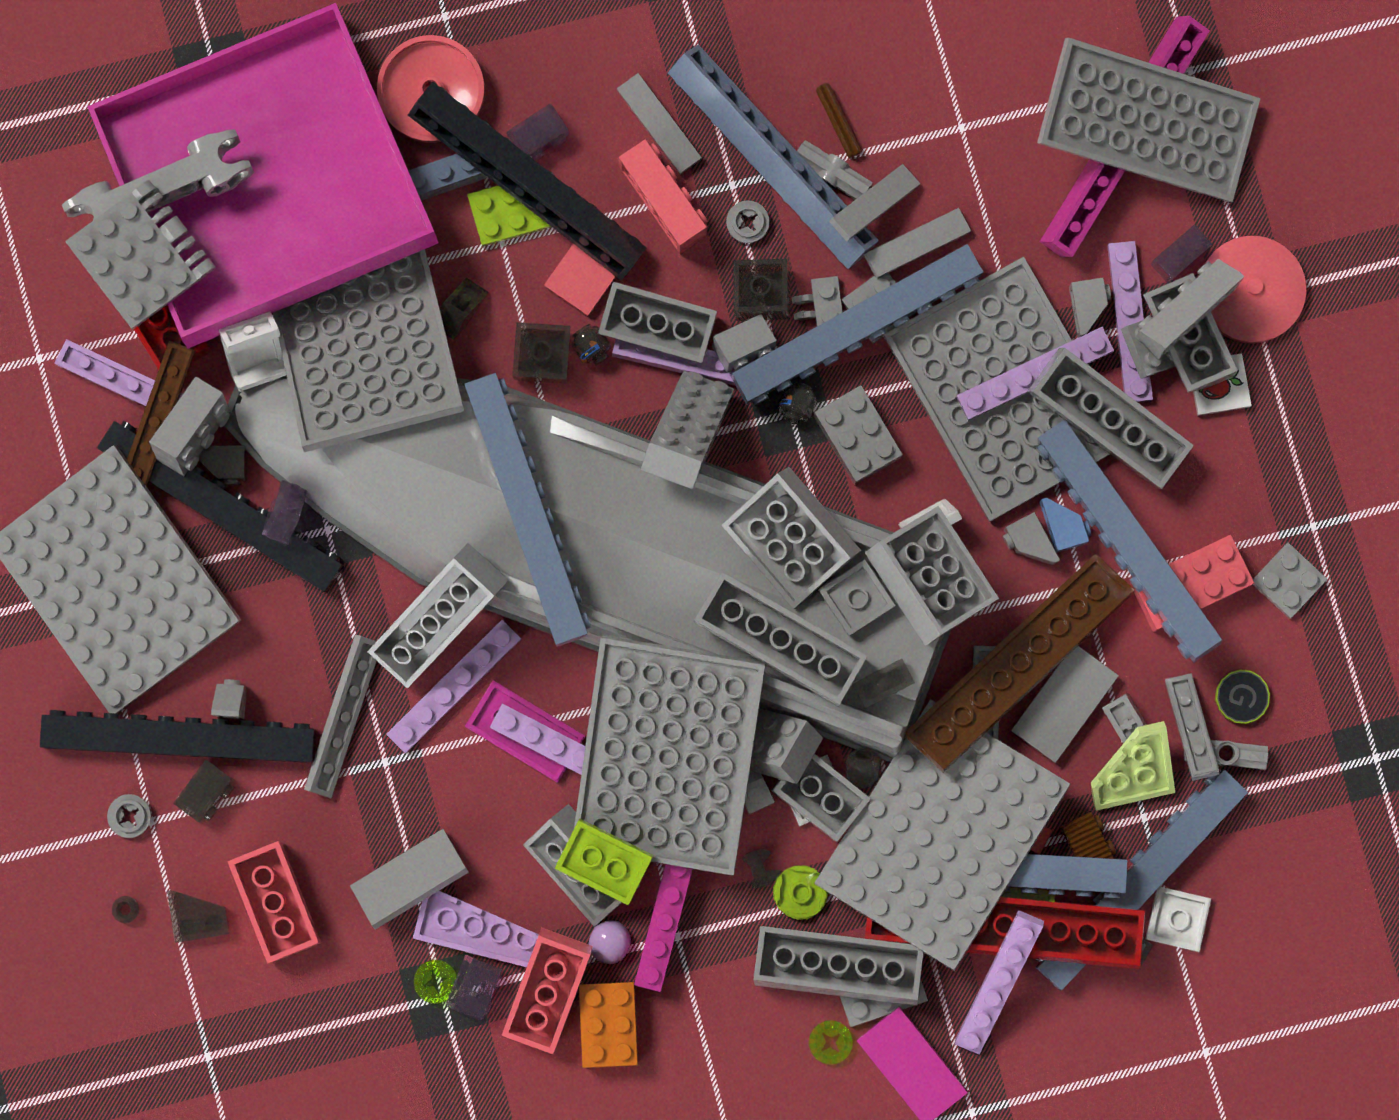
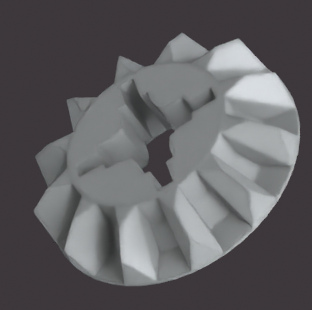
[726,201,769,244]
[107,794,151,838]

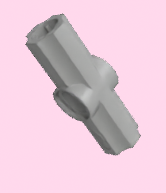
[797,140,873,200]
[1184,740,1268,770]

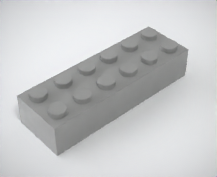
[1027,348,1194,489]
[641,371,734,489]
[367,543,508,688]
[694,572,867,706]
[753,926,924,1006]

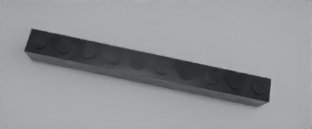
[408,82,647,281]
[97,420,344,593]
[39,710,316,763]

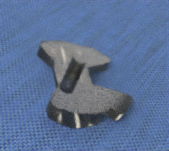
[742,849,781,888]

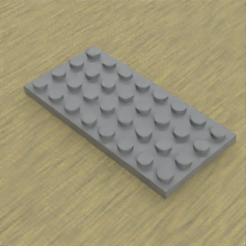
[1037,38,1260,202]

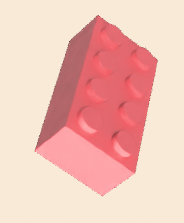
[619,139,708,254]
[1130,534,1254,632]
[227,841,321,964]
[502,927,593,1054]

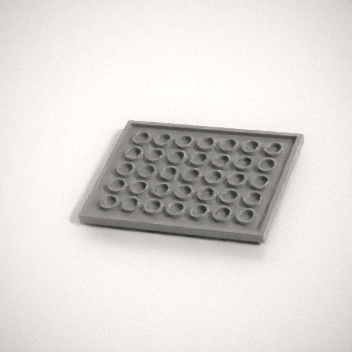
[273,249,464,452]
[883,257,1111,522]
[0,445,242,714]
[574,635,766,875]
[815,699,1071,971]

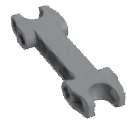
[62,129,254,221]

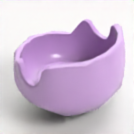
[589,920,631,964]

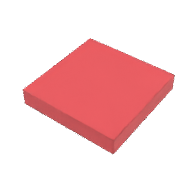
[544,244,616,317]

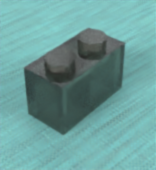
[173,760,235,823]

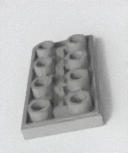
[1011,646,1119,763]
[350,829,469,930]

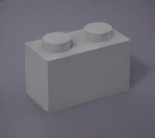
[712,314,776,373]

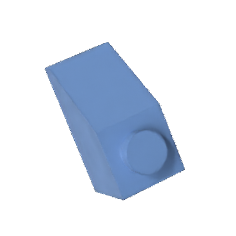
[1039,498,1091,553]

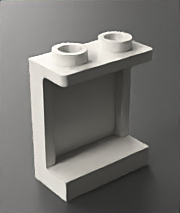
[219,312,286,391]

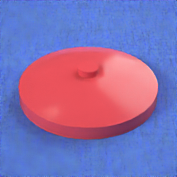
[377,35,485,143]
[1205,236,1306,343]

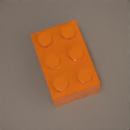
[579,982,638,1068]

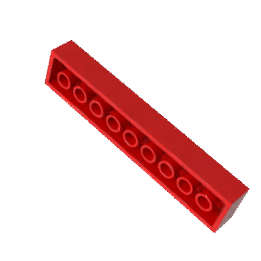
[865,897,1145,969]

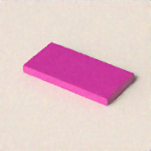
[465,680,586,783]
[856,1006,968,1120]

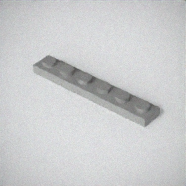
[304,634,377,798]

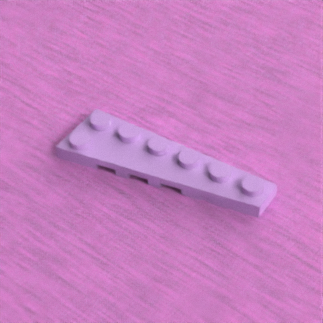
[413,891,539,967]

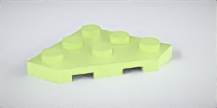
[1091,721,1175,811]

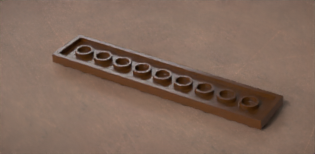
[905,554,1134,773]

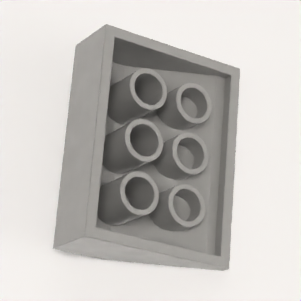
[722,467,861,609]
[865,506,999,646]

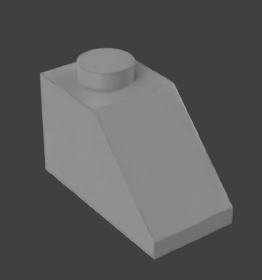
[1069,278,1111,338]
[1002,512,1060,565]
[211,679,247,720]

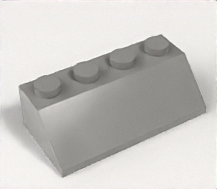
[1137,259,1244,360]
[1143,273,1238,393]
[598,282,717,363]
[523,804,640,927]

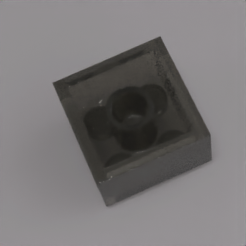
[734,259,791,321]
[512,322,571,384]

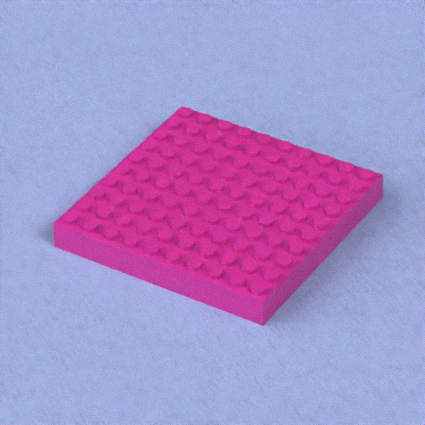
[87,3,439,349]

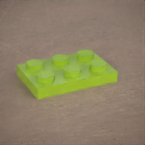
[467,186,551,247]
[554,818,653,905]

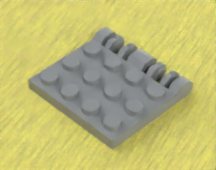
[65,180,216,330]

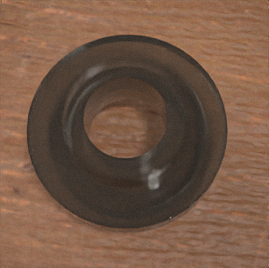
[112,896,139,923]

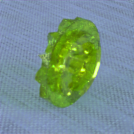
[414,960,457,1004]
[809,1020,853,1064]

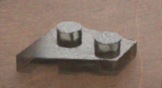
[167,890,230,943]

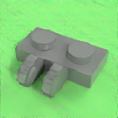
[792,276,842,326]

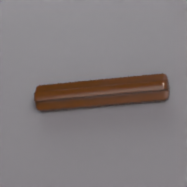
[816,83,861,158]

